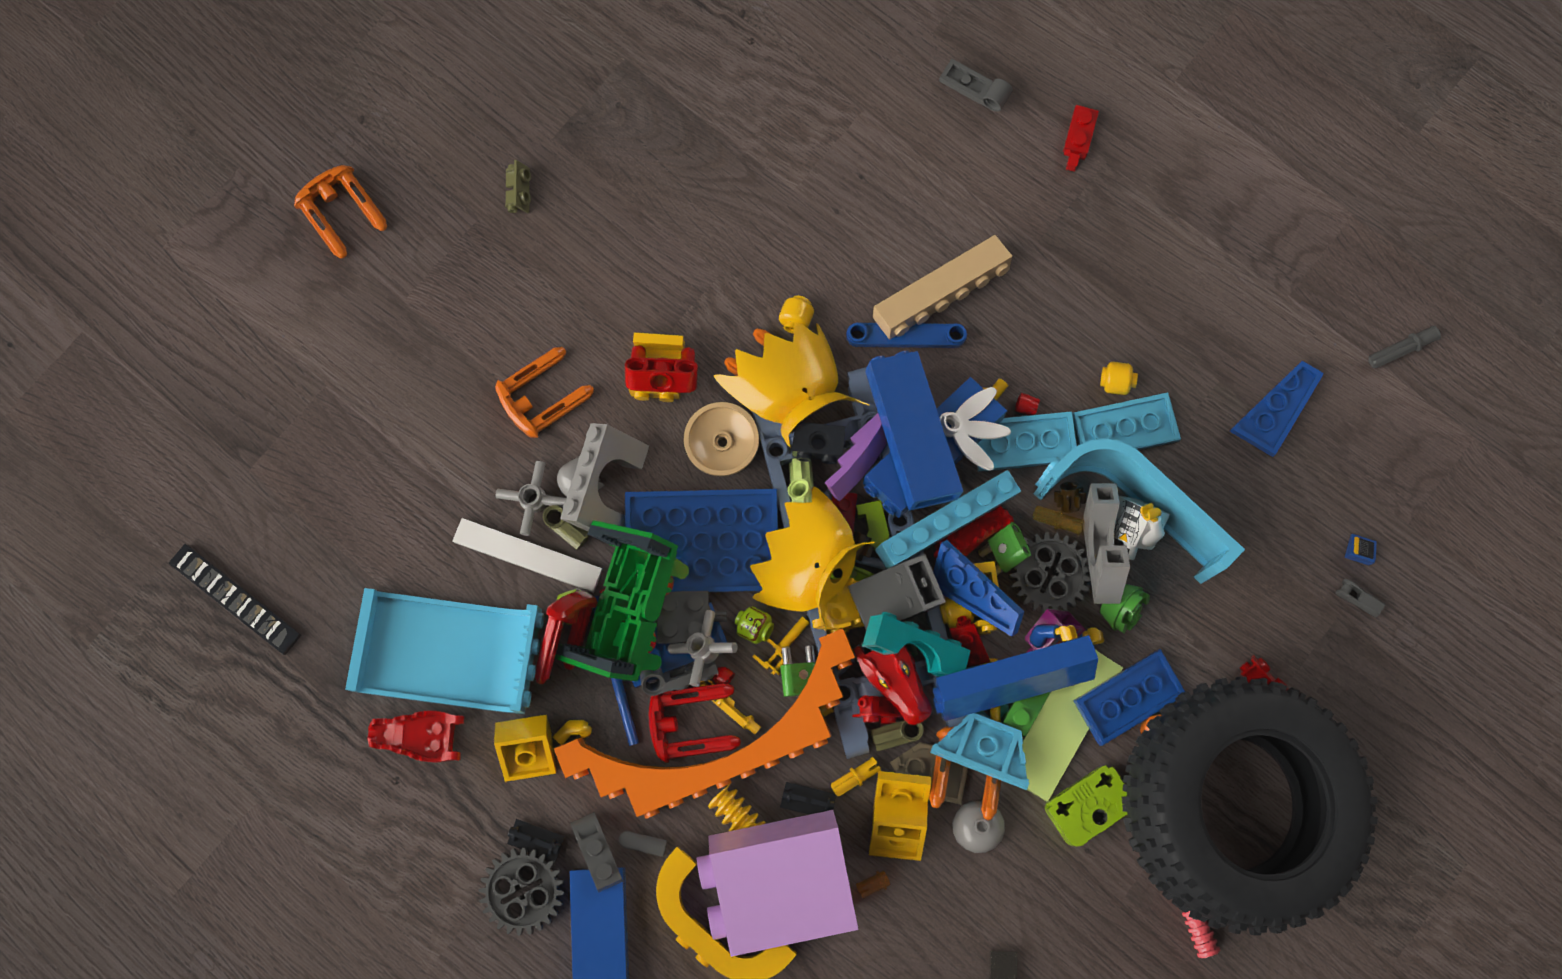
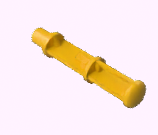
[700,680,762,735]

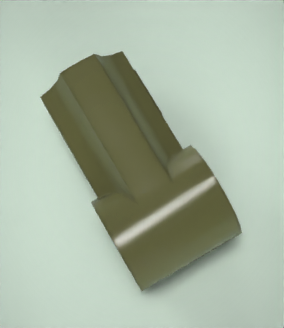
[543,505,590,551]
[871,720,924,752]

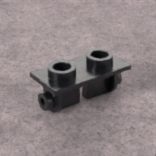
[780,782,836,815]
[507,819,565,862]

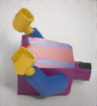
[1025,609,1104,653]

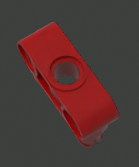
[625,345,698,393]

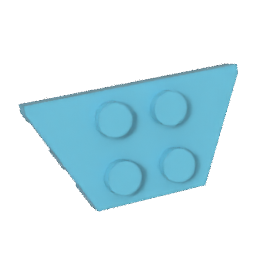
[930,713,1029,790]

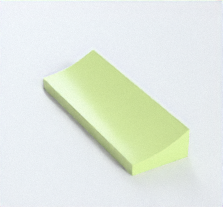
[1022,650,1123,802]

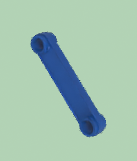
[846,323,967,348]

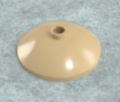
[684,402,759,476]

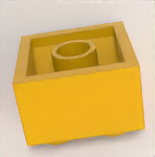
[494,715,556,782]

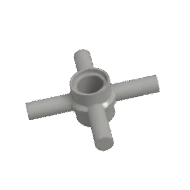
[496,461,567,536]
[668,610,738,687]

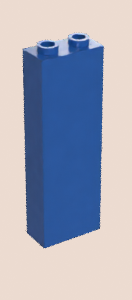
[865,351,963,511]
[863,377,1007,518]
[933,635,1098,721]
[570,867,629,979]

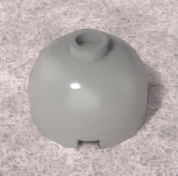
[952,800,1005,853]

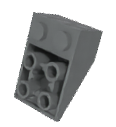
[848,554,946,630]

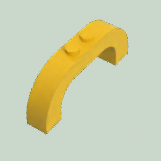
[656,846,797,979]

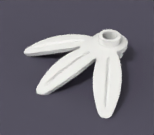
[939,387,1011,471]

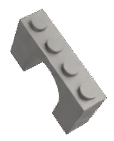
[560,423,649,531]
[1082,483,1130,604]

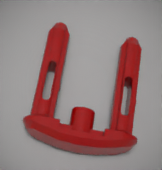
[535,591,598,684]
[649,683,741,763]

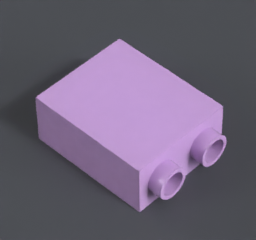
[696,810,858,957]

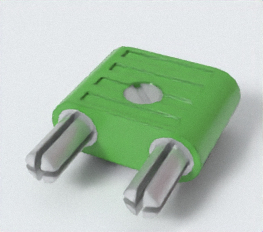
[978,522,1031,575]
[780,645,816,697]

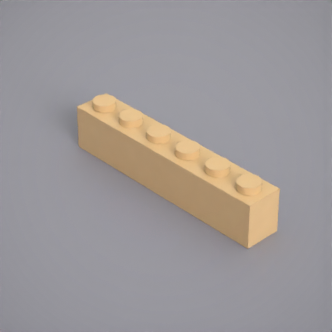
[873,235,1012,340]

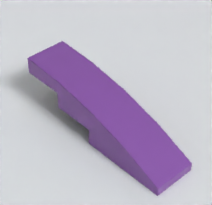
[825,413,887,501]

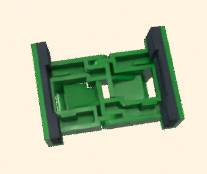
[554,520,689,681]

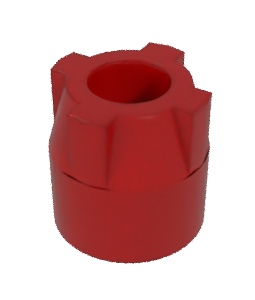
[1014,392,1040,416]

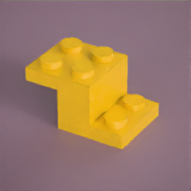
[869,771,931,861]

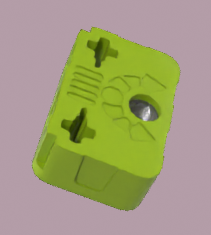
[1045,765,1128,846]

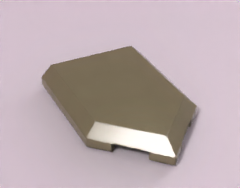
[890,742,968,805]

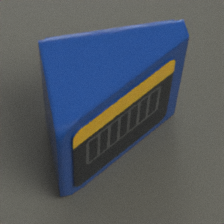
[1345,534,1377,566]

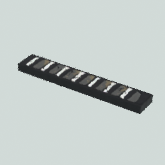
[169,544,301,655]

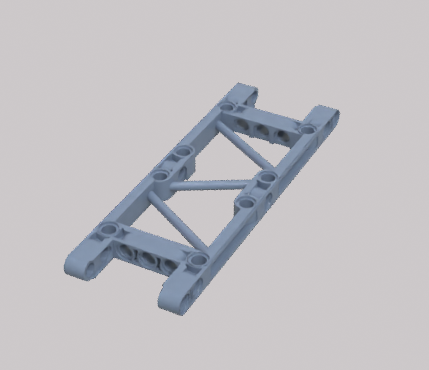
[752,367,967,759]

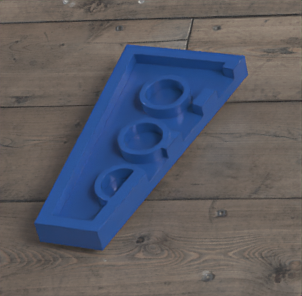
[1230,361,1324,457]
[933,540,1024,636]

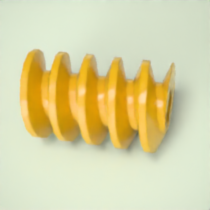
[708,784,766,831]

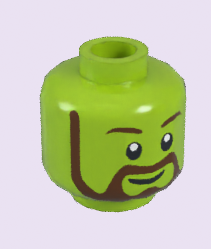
[735,606,774,644]

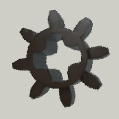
[1054,482,1086,513]
[853,530,875,561]

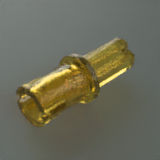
[1032,506,1084,535]

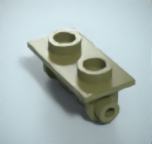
[505,160,531,214]

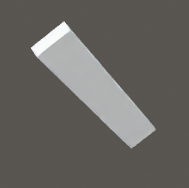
[453,518,603,593]

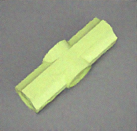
[788,458,814,503]

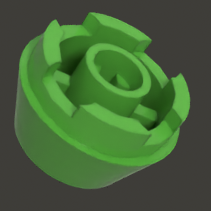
[1100,584,1150,634]

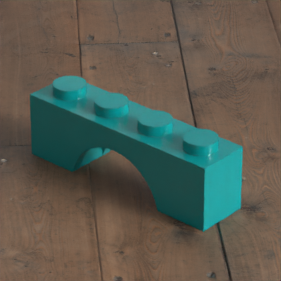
[862,612,971,677]

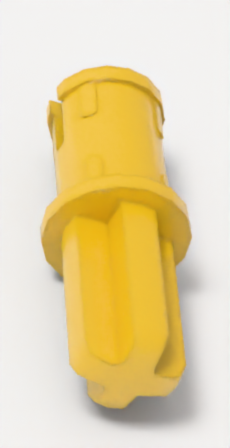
[831,757,881,796]

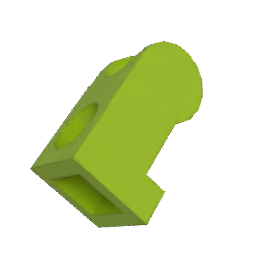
[856,500,889,551]

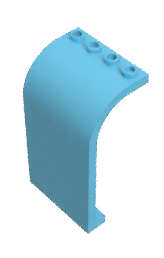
[1033,439,1245,584]
[345,588,544,714]

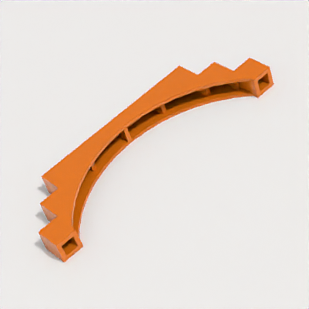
[554,628,856,819]

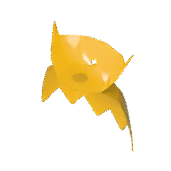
[714,321,870,448]
[750,487,875,631]

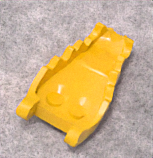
[812,578,862,630]

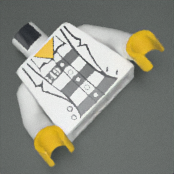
[1114,488,1170,560]

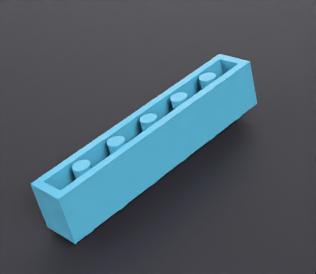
[875,470,1021,569]

